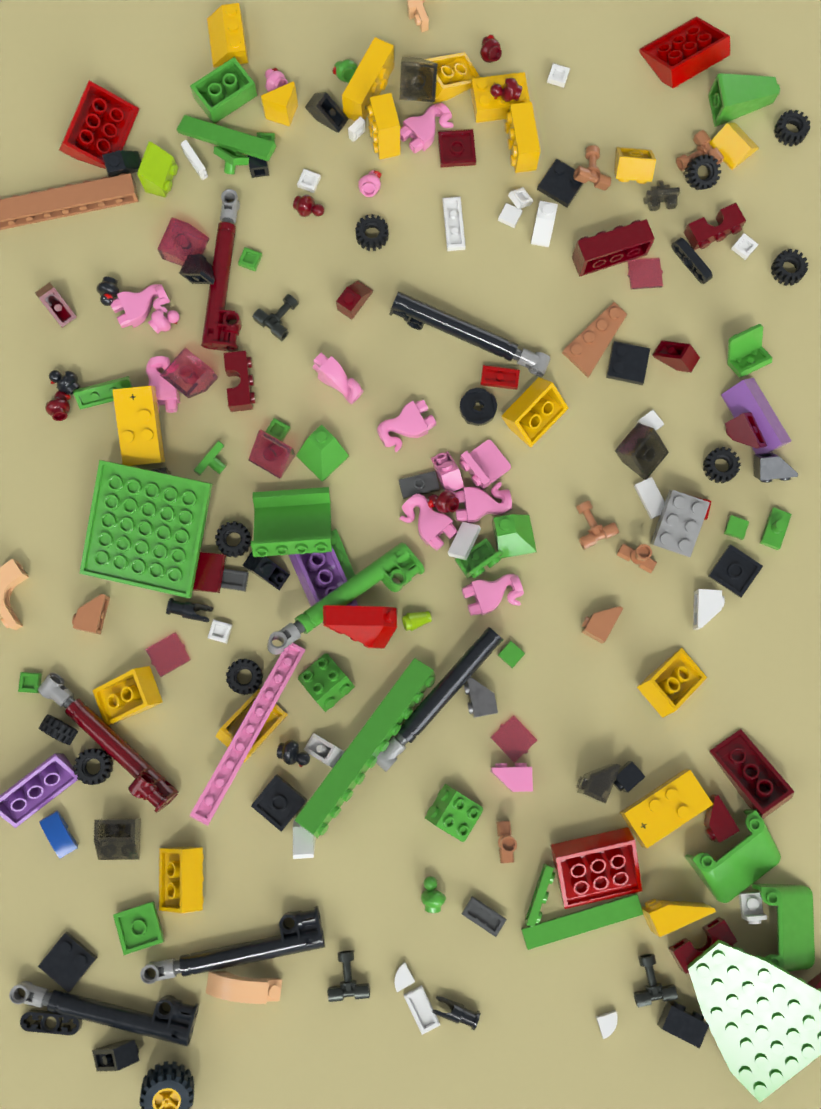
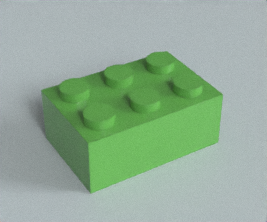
[190,57,258,124]

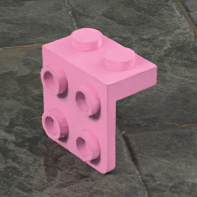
[460,440,511,490]

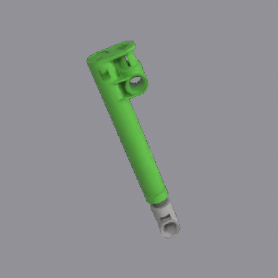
[267,542,425,655]

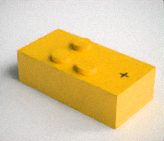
[342,37,394,121]
[112,386,165,466]
[620,769,713,849]

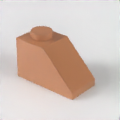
[72,594,110,635]
[581,606,623,644]

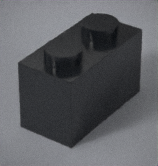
[657,1001,709,1049]

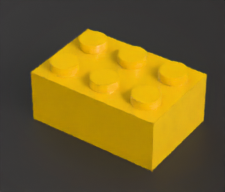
[471,72,530,123]
[367,93,400,160]
[505,102,541,173]

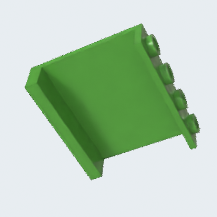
[251,487,332,557]

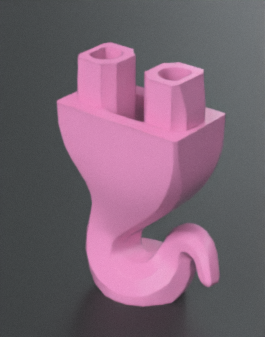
[400,103,453,153]
[111,284,170,328]
[313,353,364,404]
[146,356,180,413]
[377,400,436,452]
[454,482,512,523]
[399,493,458,551]
[462,574,524,616]

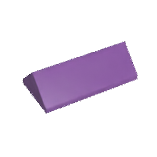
[721,378,791,454]
[0,753,78,828]

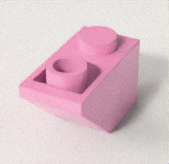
[431,452,464,492]
[491,763,533,792]

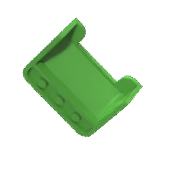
[685,809,781,903]
[752,883,815,972]

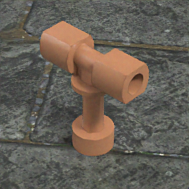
[676,130,724,171]
[574,145,611,191]
[576,501,619,550]
[616,543,657,573]
[496,821,517,863]

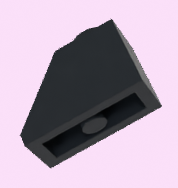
[305,92,348,133]
[102,150,141,177]
[179,254,215,284]
[92,1040,139,1071]

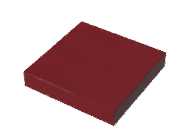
[438,129,476,168]
[193,552,226,593]

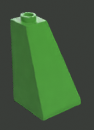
[708,73,780,127]

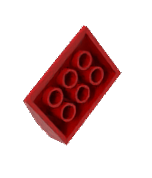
[639,16,730,89]
[59,80,140,169]
[551,827,643,909]

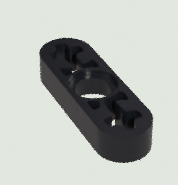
[672,237,713,284]
[20,1010,82,1035]

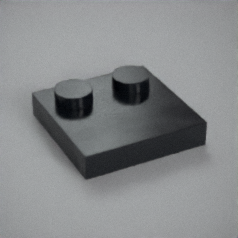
[537,159,584,208]
[606,341,650,385]
[708,544,763,598]
[251,774,307,832]
[38,932,98,993]

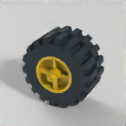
[140,1061,194,1109]

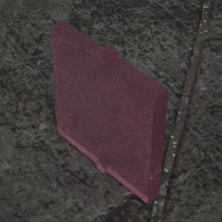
[627,258,663,290]
[145,632,191,677]
[490,715,537,763]

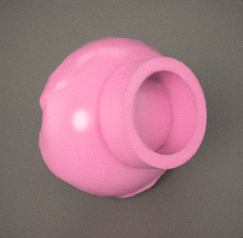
[265,68,288,92]
[358,170,381,197]
[148,310,180,334]

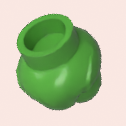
[333,59,358,83]
[421,876,446,913]

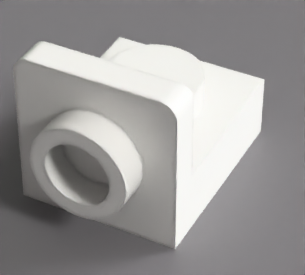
[739,892,767,924]

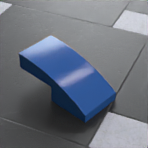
[39,810,78,859]

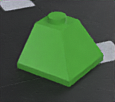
[296,425,349,482]
[492,514,537,559]

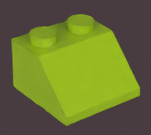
[137,141,178,198]

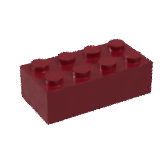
[572,219,655,277]

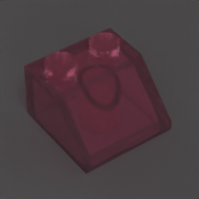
[157,217,209,266]

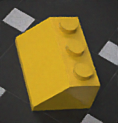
[207,3,248,68]
[501,377,568,447]
[159,847,204,913]

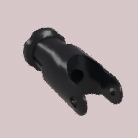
[166,598,213,623]
[432,996,480,1030]

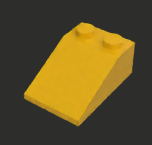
[416,52,480,103]
[637,648,707,718]
[92,666,163,726]
[215,689,288,763]
[642,899,716,937]

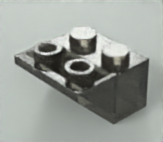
[94,818,141,860]

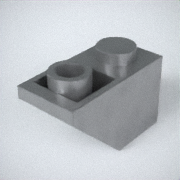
[464,677,498,718]

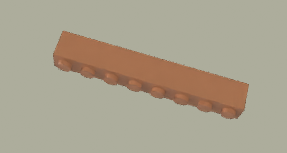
[0,173,139,230]

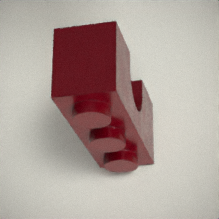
[684,203,746,250]
[224,351,256,412]
[668,917,738,974]

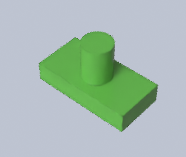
[214,146,249,174]
[194,441,226,476]
[760,508,792,550]

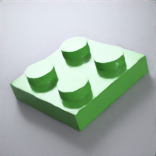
[113,901,165,955]

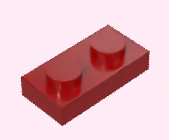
[480,365,520,390]

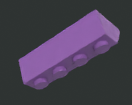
[288,547,358,623]

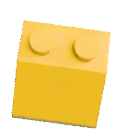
[614,147,656,184]

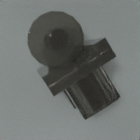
[643,180,680,211]

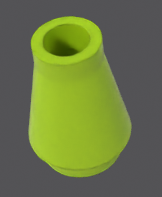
[402,611,432,631]

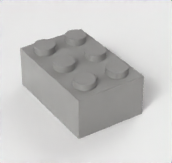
[650,490,710,557]

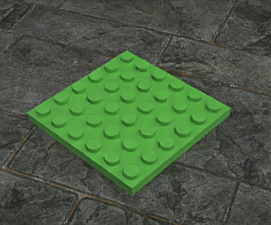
[79,460,213,598]

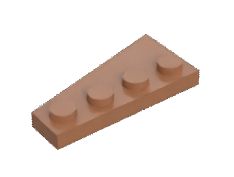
[562,302,627,378]

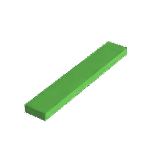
[176,115,276,161]
[521,894,644,950]

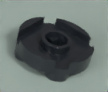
[460,388,497,426]

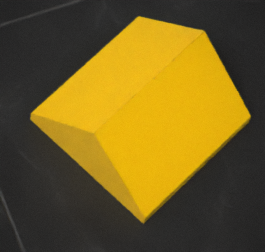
[260,82,298,127]
[710,123,759,170]

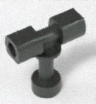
[252,294,299,341]
[328,950,370,1002]
[634,954,678,1007]

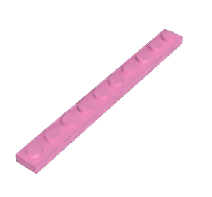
[190,643,305,826]

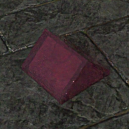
[248,429,295,479]

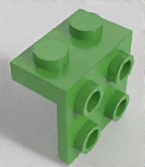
[727,324,773,378]
[455,538,503,579]
[298,654,355,712]
[425,784,483,842]

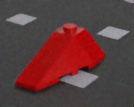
[323,605,397,649]

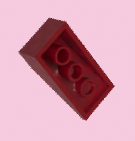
[709,729,795,819]

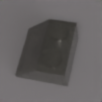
[399,57,438,102]
[615,423,669,480]
[576,764,621,804]

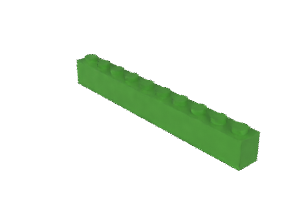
[294,658,436,839]

